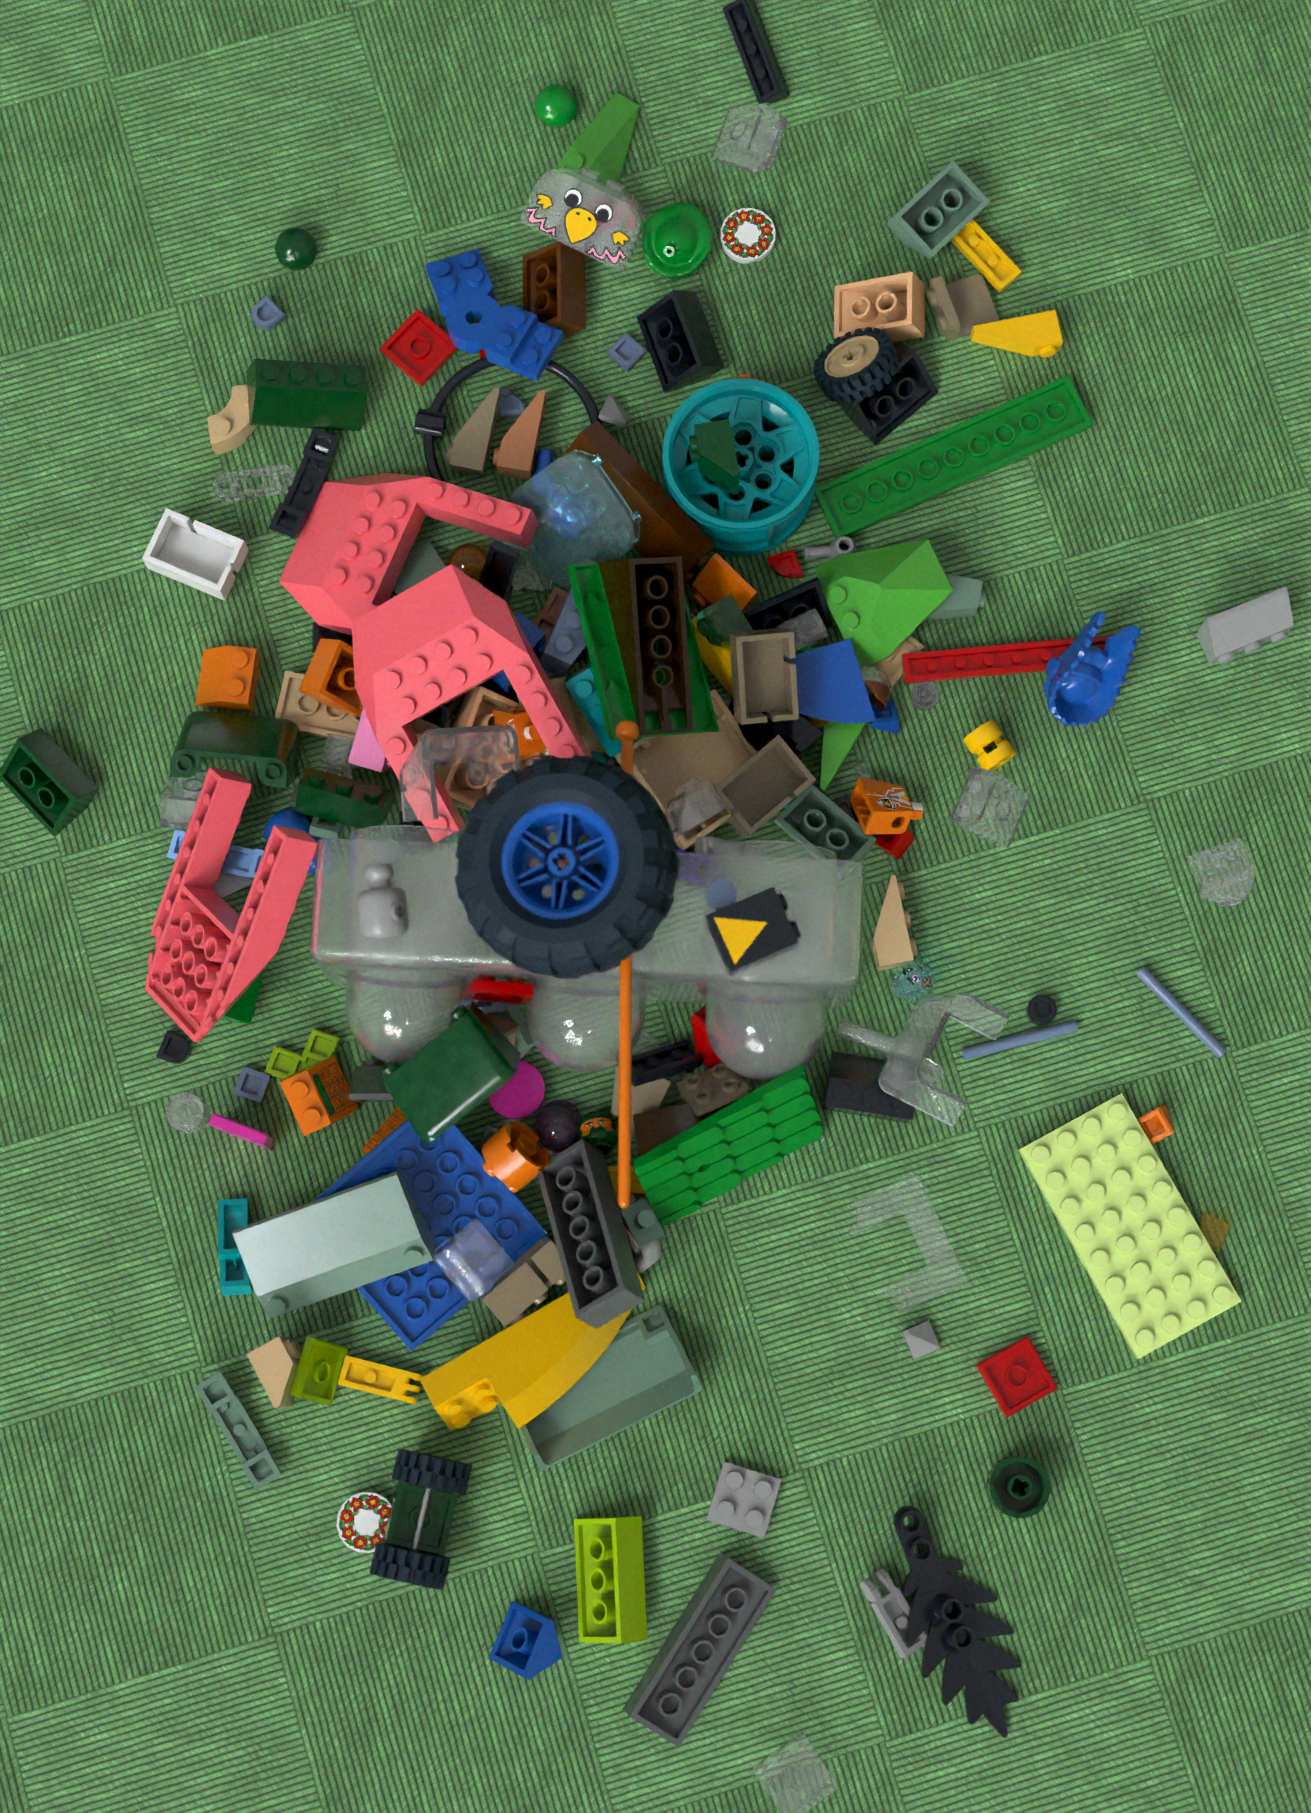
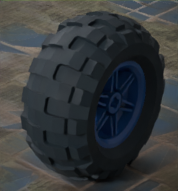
[455,755,679,979]

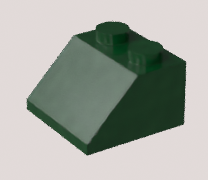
[689,419,740,494]

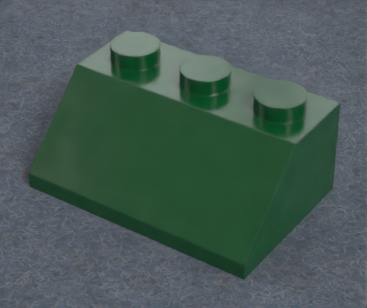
[0,728,99,836]
[295,768,395,834]

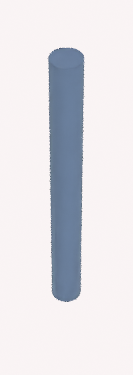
[1136,966,1227,1058]
[961,1020,1078,1060]

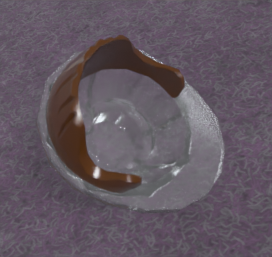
[859,664,892,710]

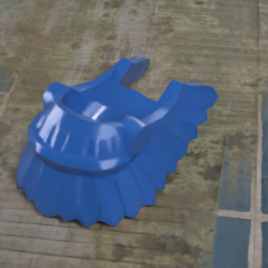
[1044,612,1141,727]

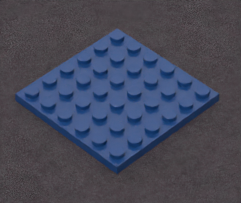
[311,1120,547,1351]

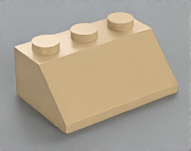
[247,1336,302,1409]

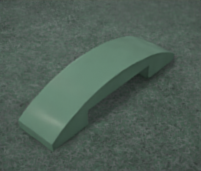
[195,1371,282,1491]

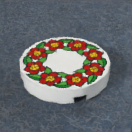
[720,208,775,264]
[336,1492,392,1553]

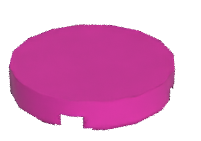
[488,1061,546,1119]

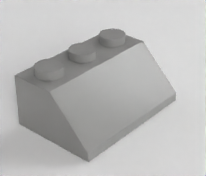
[1196,586,1294,665]

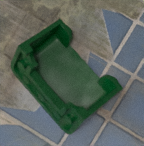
[169,711,300,788]
[381,1001,521,1144]

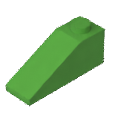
[819,720,867,795]

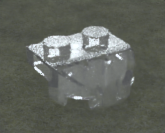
[1186,837,1255,907]

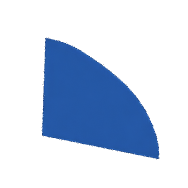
[784,639,876,724]

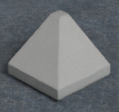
[598,395,631,427]
[901,1320,941,1360]

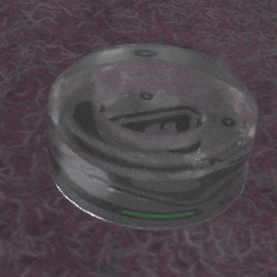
[911,682,940,711]

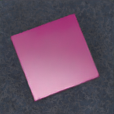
[208,1113,275,1151]

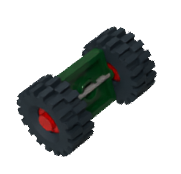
[369,1448,472,1590]

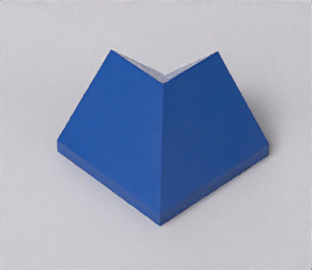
[489,1601,563,1680]

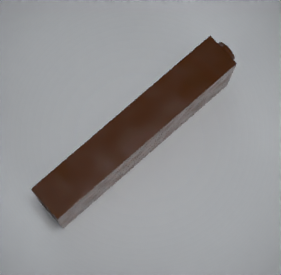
[556,421,716,585]

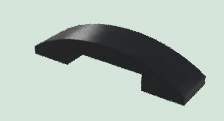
[269,428,340,540]

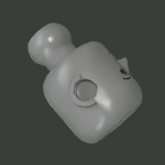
[357,863,409,939]

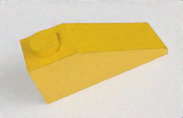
[970,310,1063,358]

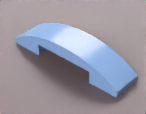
[167,829,265,880]

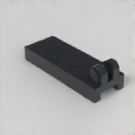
[631,1039,703,1087]

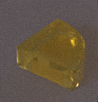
[1199,1213,1231,1253]

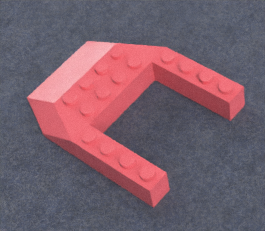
[279,473,539,636]
[351,564,592,844]
[145,767,318,1043]

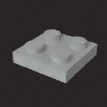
[706,1462,781,1538]

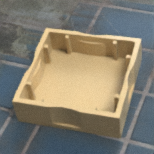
[615,689,757,851]

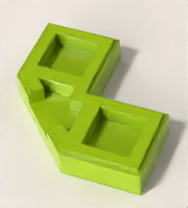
[264,1028,341,1079]

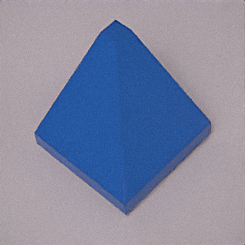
[870,700,899,733]

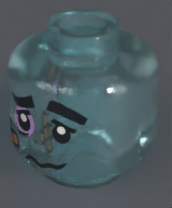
[890,960,936,1003]

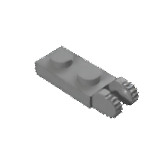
[860,1569,926,1658]

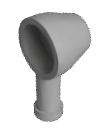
[803,536,857,560]

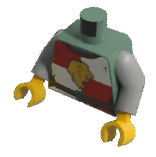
[615,1191,664,1273]

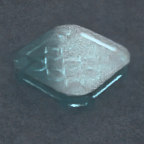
[509,449,642,587]

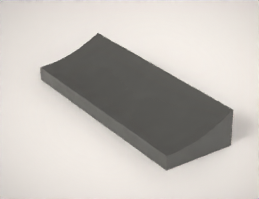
[623,1552,777,1747]

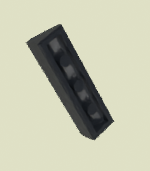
[722,0,790,106]

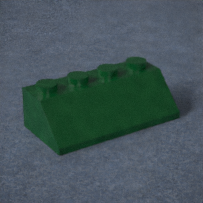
[246,359,367,431]

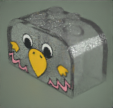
[519,166,646,271]

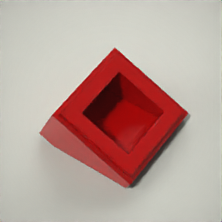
[873,828,914,860]

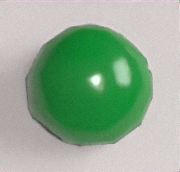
[534,84,578,127]

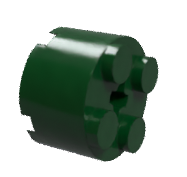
[986,1456,1051,1518]

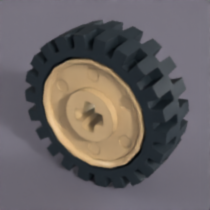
[813,327,900,404]

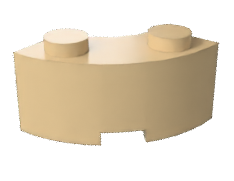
[207,384,258,455]

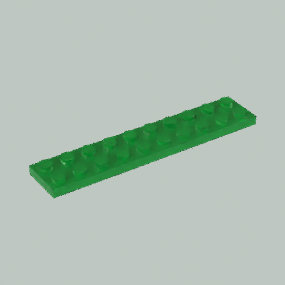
[814,375,1093,538]

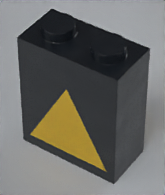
[705,886,801,977]

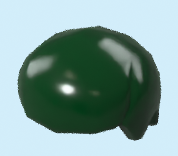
[275,227,317,270]

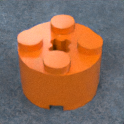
[482,1121,550,1193]

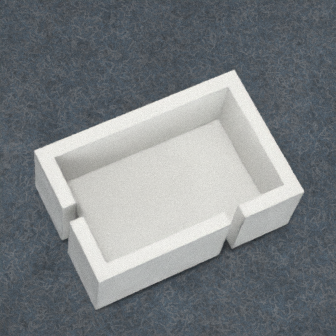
[142,508,249,601]

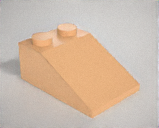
[834,271,925,341]

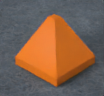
[1137,1104,1175,1145]

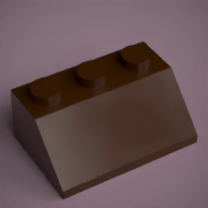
[523,240,586,337]

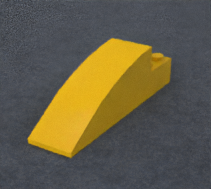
[419,1272,646,1431]

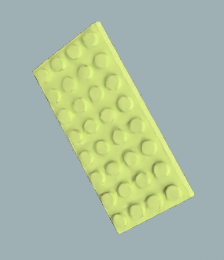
[1018,1093,1242,1359]

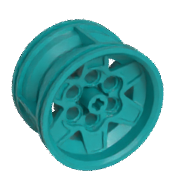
[662,378,820,557]

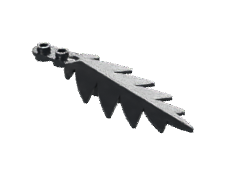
[893,1505,1021,1738]

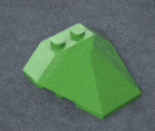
[815,539,954,669]

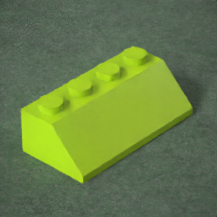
[574,1516,647,1643]

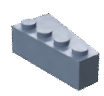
[539,557,597,677]

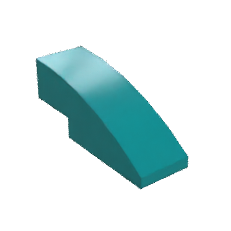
[218,1198,253,1296]

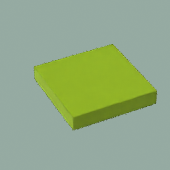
[289,1336,348,1406]

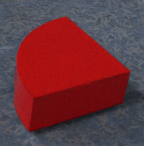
[767,549,803,579]

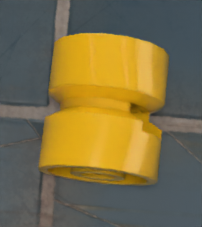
[963,720,1016,774]

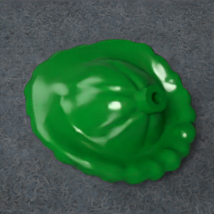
[642,202,713,279]

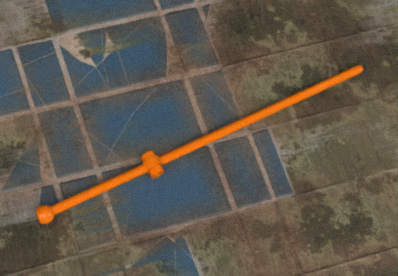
[615,721,639,1208]

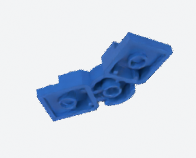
[425,249,564,381]

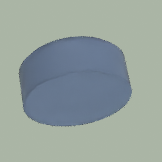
[706,879,737,910]

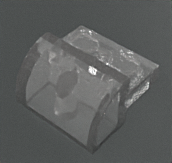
[434,1218,515,1301]

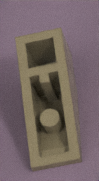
[446,387,502,476]

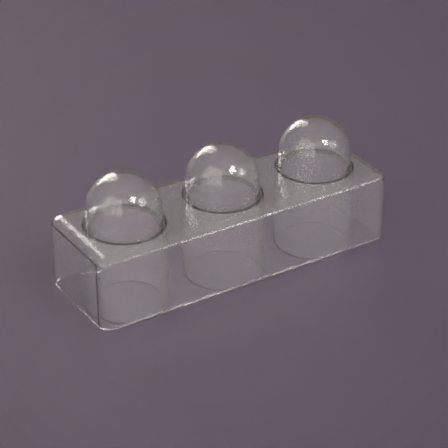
[310,825,865,1081]

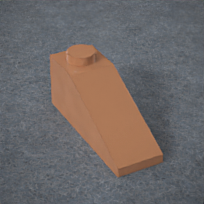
[493,390,547,480]

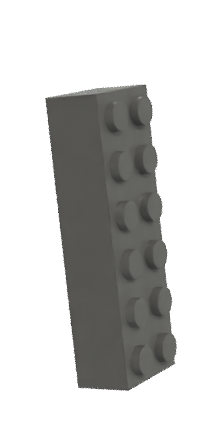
[538,1139,645,1329]

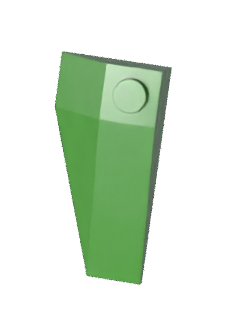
[556,92,640,200]

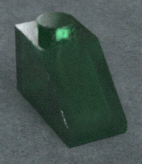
[694,594,753,650]

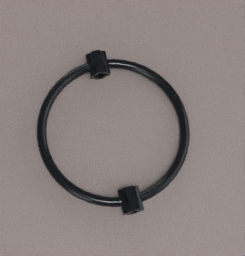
[414,357,602,525]

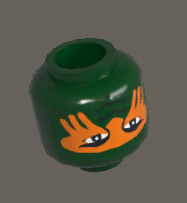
[577,1111,618,1156]

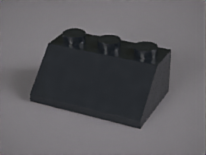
[636,290,724,393]
[840,341,938,445]
[737,577,833,642]
[823,1051,919,1124]

